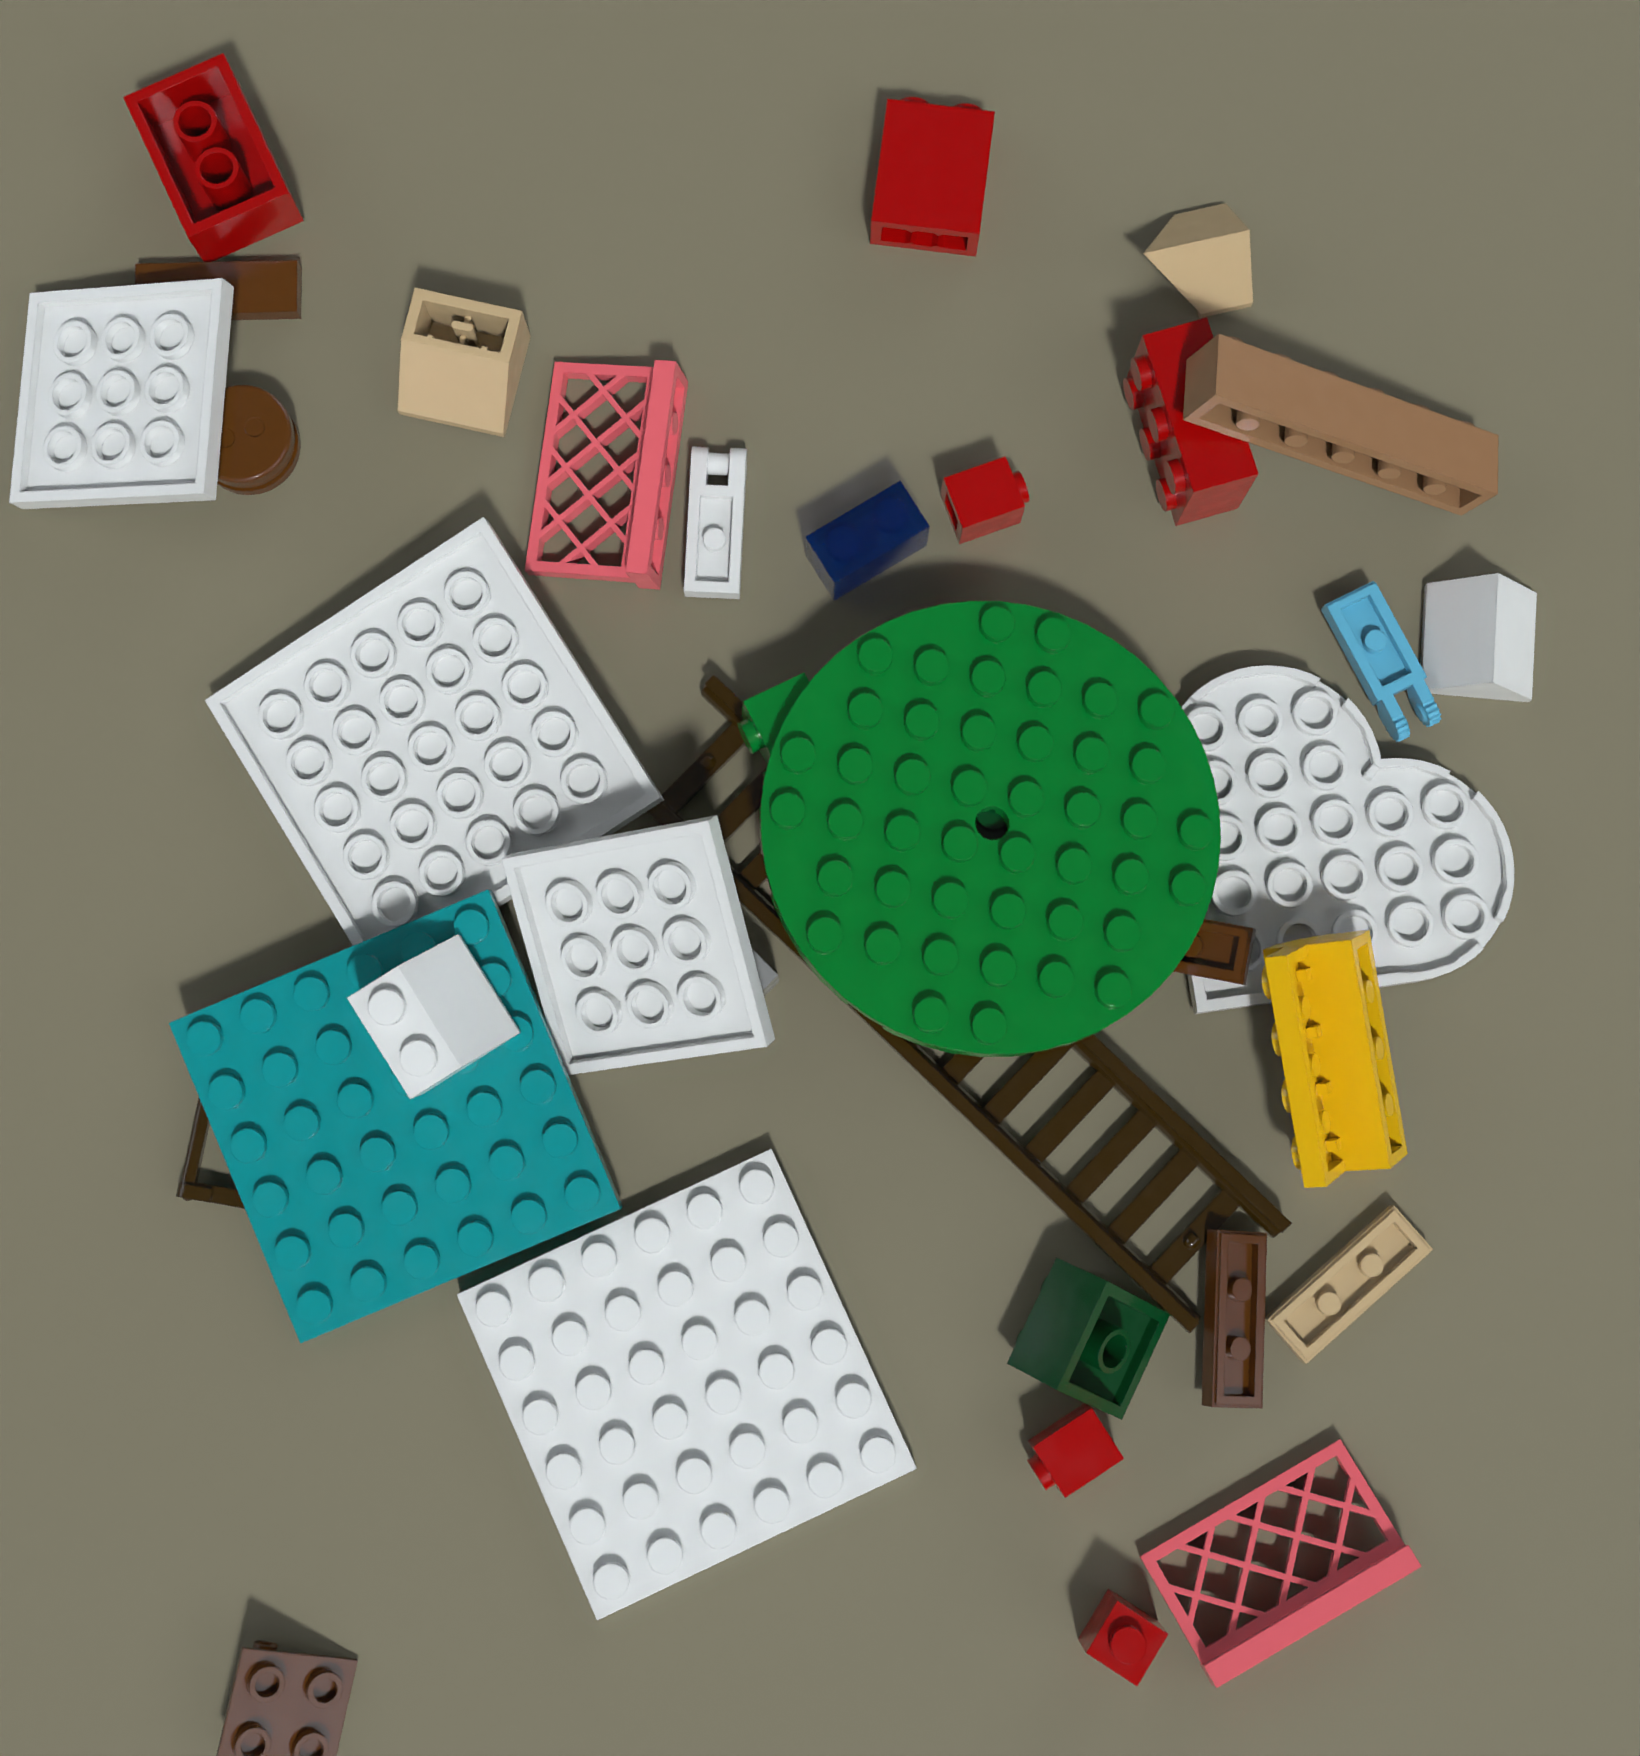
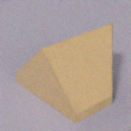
[1143,203,1253,318]

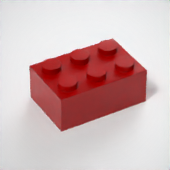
[123,53,304,262]
[1123,317,1259,526]

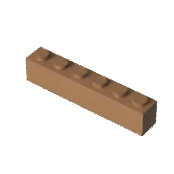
[1183,334,1499,516]

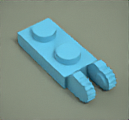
[1321,581,1441,742]

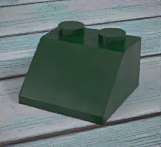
[1007,1257,1170,1420]

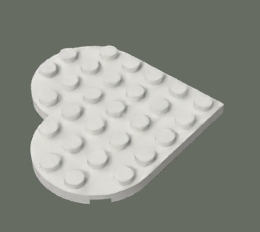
[1182,665,1514,1014]

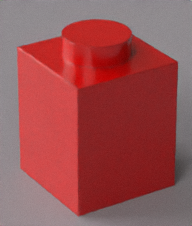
[940,456,1029,544]
[1027,1403,1124,1498]
[1078,1589,1168,1686]

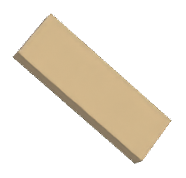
[1265,1205,1433,1364]

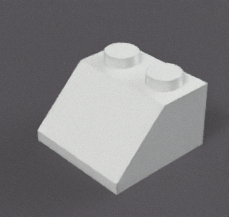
[347,934,521,1099]

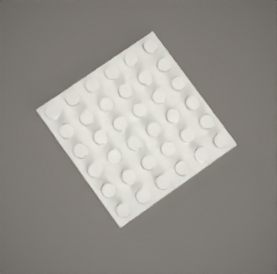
[205,517,664,946]
[457,1149,917,1620]

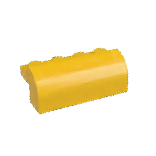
[1261,930,1408,1188]

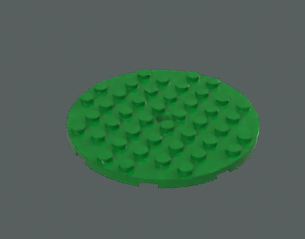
[759,601,1221,1057]

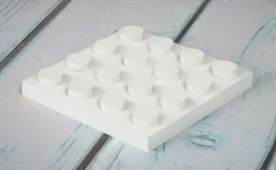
[9,278,234,509]
[501,815,775,1075]

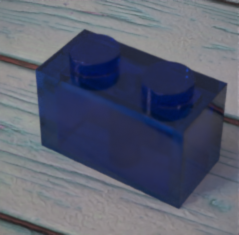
[805,480,930,601]

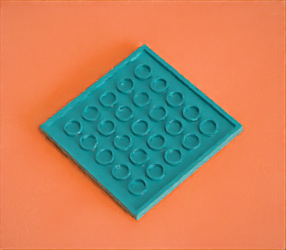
[169,889,623,1344]

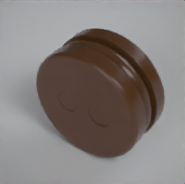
[217,385,301,495]

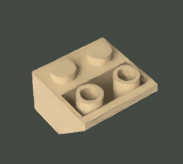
[398,288,531,437]

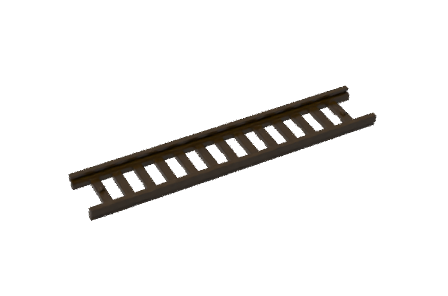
[647,675,1292,1333]

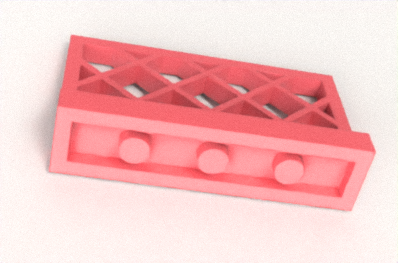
[524,360,688,590]
[1139,1439,1422,1688]

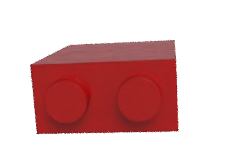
[870,97,995,257]

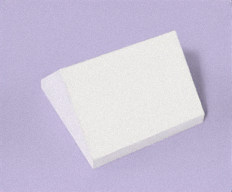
[1420,573,1537,702]

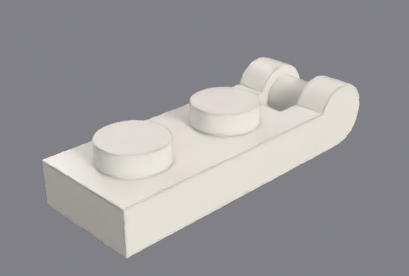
[684,446,747,599]

